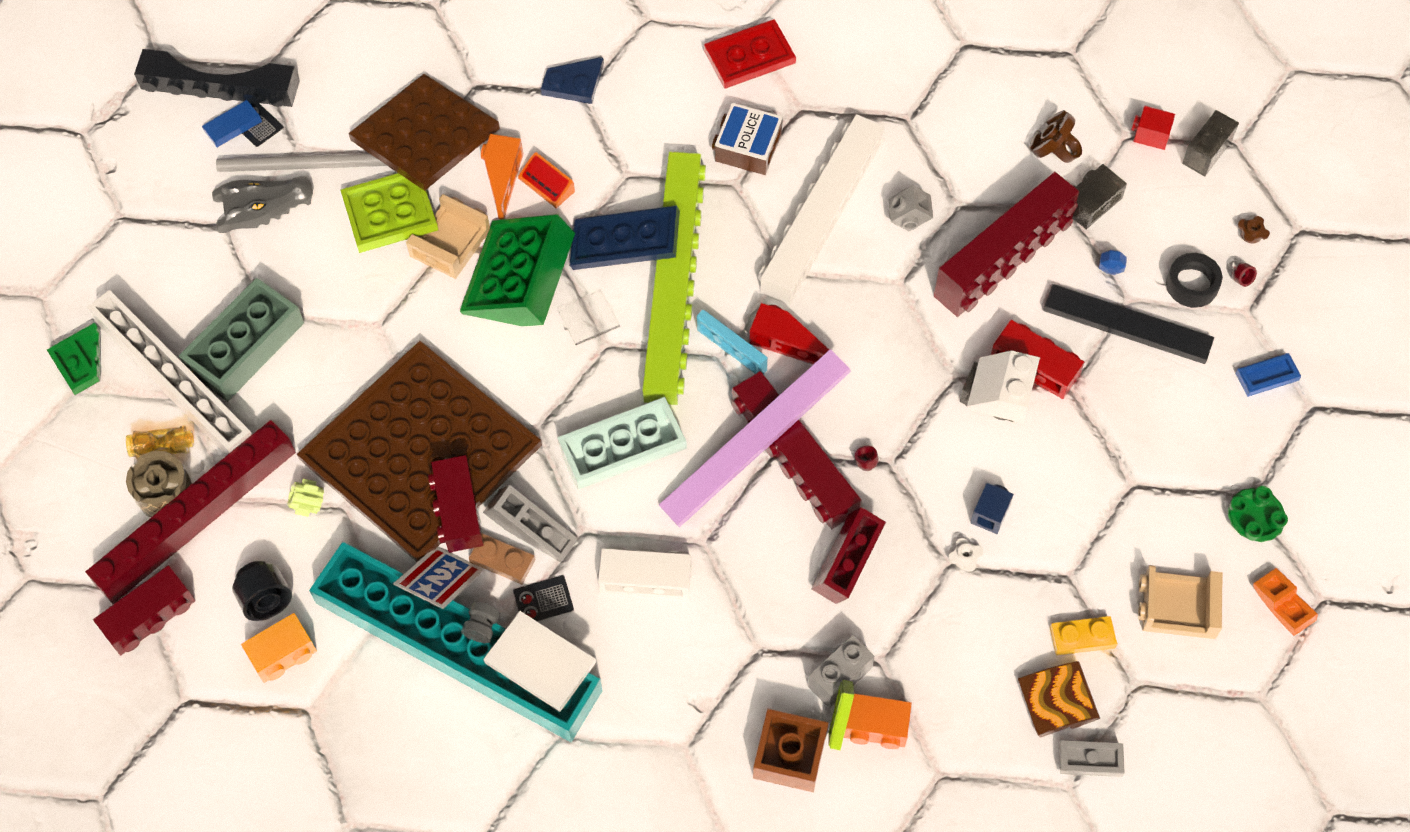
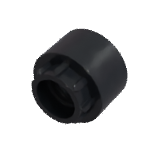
[232,561,292,621]

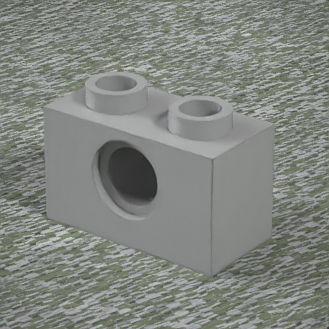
[808,635,875,708]

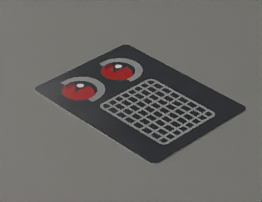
[242,103,284,147]
[513,575,574,621]

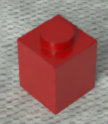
[1131,106,1176,150]

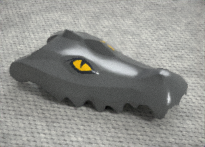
[212,176,313,233]

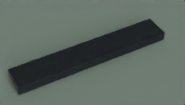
[1043,284,1215,365]

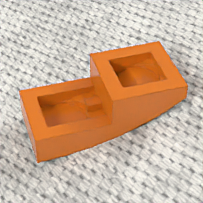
[1253,568,1318,636]

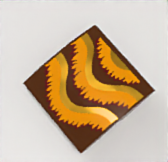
[1018,661,1101,738]

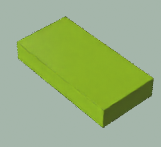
[828,679,854,751]

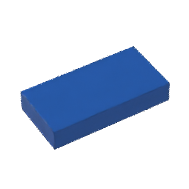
[202,100,262,148]
[1235,353,1301,397]

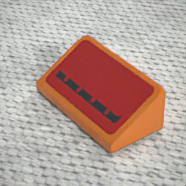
[518,152,575,209]

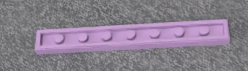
[659,349,851,528]

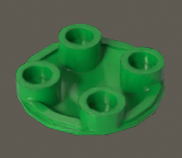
[1228,486,1288,542]

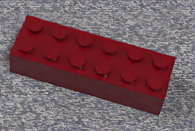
[934,171,1080,318]

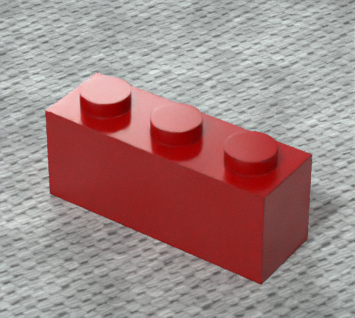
[991,320,1085,399]

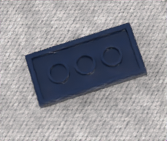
[569,206,680,270]

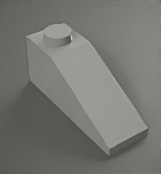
[483,485,578,562]

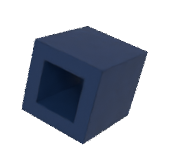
[970,483,1014,535]

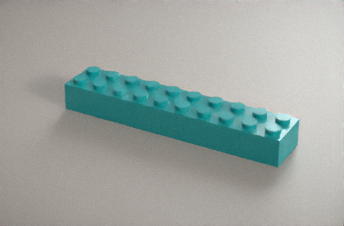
[309,542,603,743]

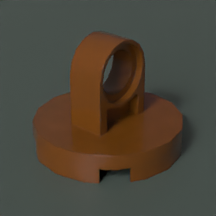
[1029,110,1083,163]

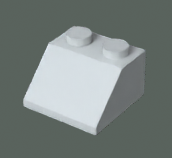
[967,351,1040,423]

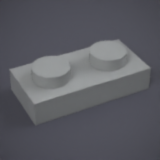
[1059,740,1125,777]

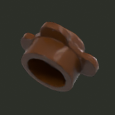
[1238,216,1270,244]

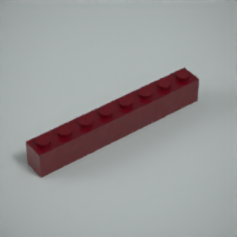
[85,420,296,604]

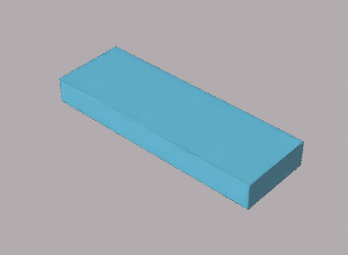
[697,310,768,375]

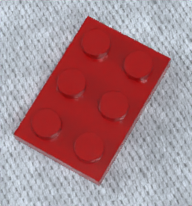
[704,19,796,89]

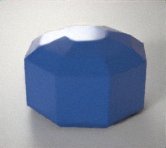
[1099,250,1127,275]

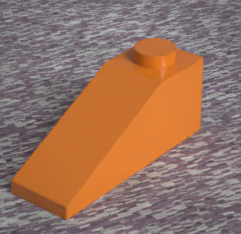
[481,134,524,220]

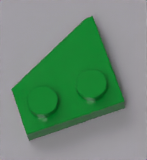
[46,323,100,395]

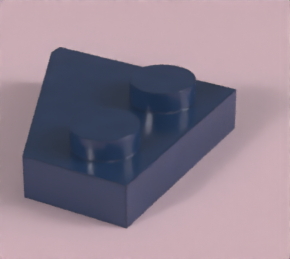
[541,57,604,104]

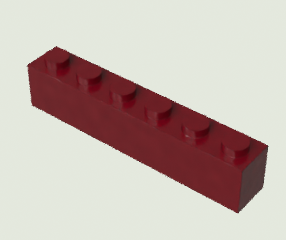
[731,371,862,530]

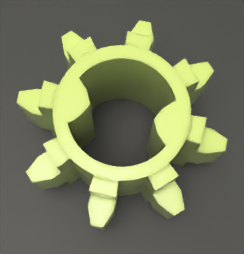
[287,479,324,517]

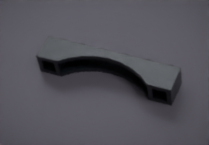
[134,49,300,107]

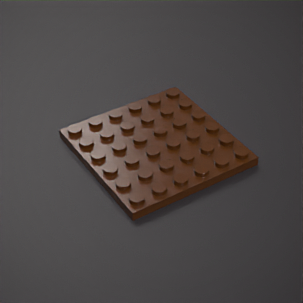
[296,341,542,562]

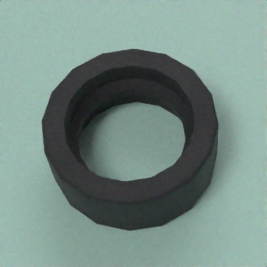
[1166,252,1223,308]

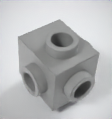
[888,185,933,232]

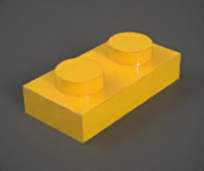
[1050,616,1117,656]

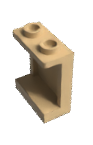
[406,194,490,279]
[1138,565,1223,639]

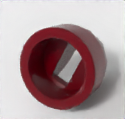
[1232,262,1257,287]
[854,446,879,471]

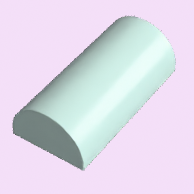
[557,397,687,490]

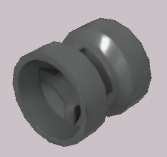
[461,602,501,643]

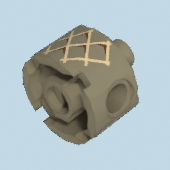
[125,451,192,517]

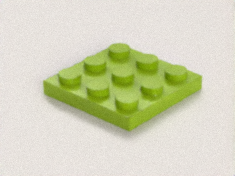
[340,173,439,253]

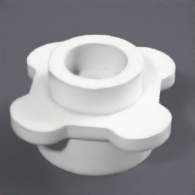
[949,538,983,571]

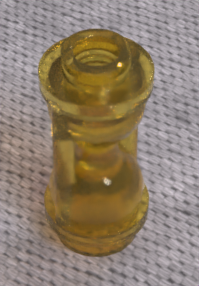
[126,425,194,459]

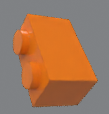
[844,694,912,749]

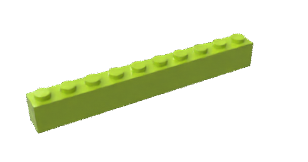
[643,152,706,405]

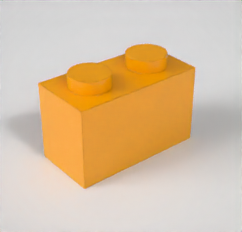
[241,613,317,683]

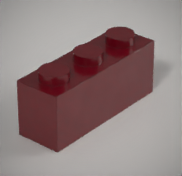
[428,455,484,553]
[811,507,886,604]
[92,565,195,656]

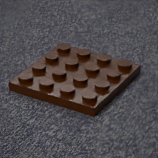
[348,74,500,191]

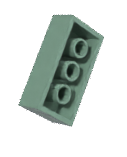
[179,278,304,402]

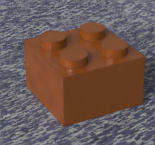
[753,709,829,793]

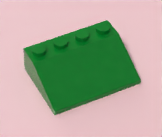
[460,214,575,327]

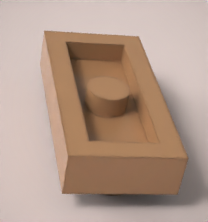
[469,533,536,585]

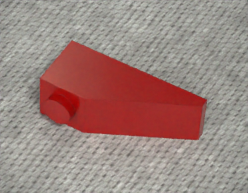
[749,303,830,364]

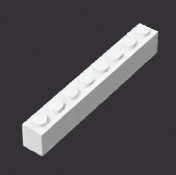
[758,114,885,305]
[87,290,252,456]

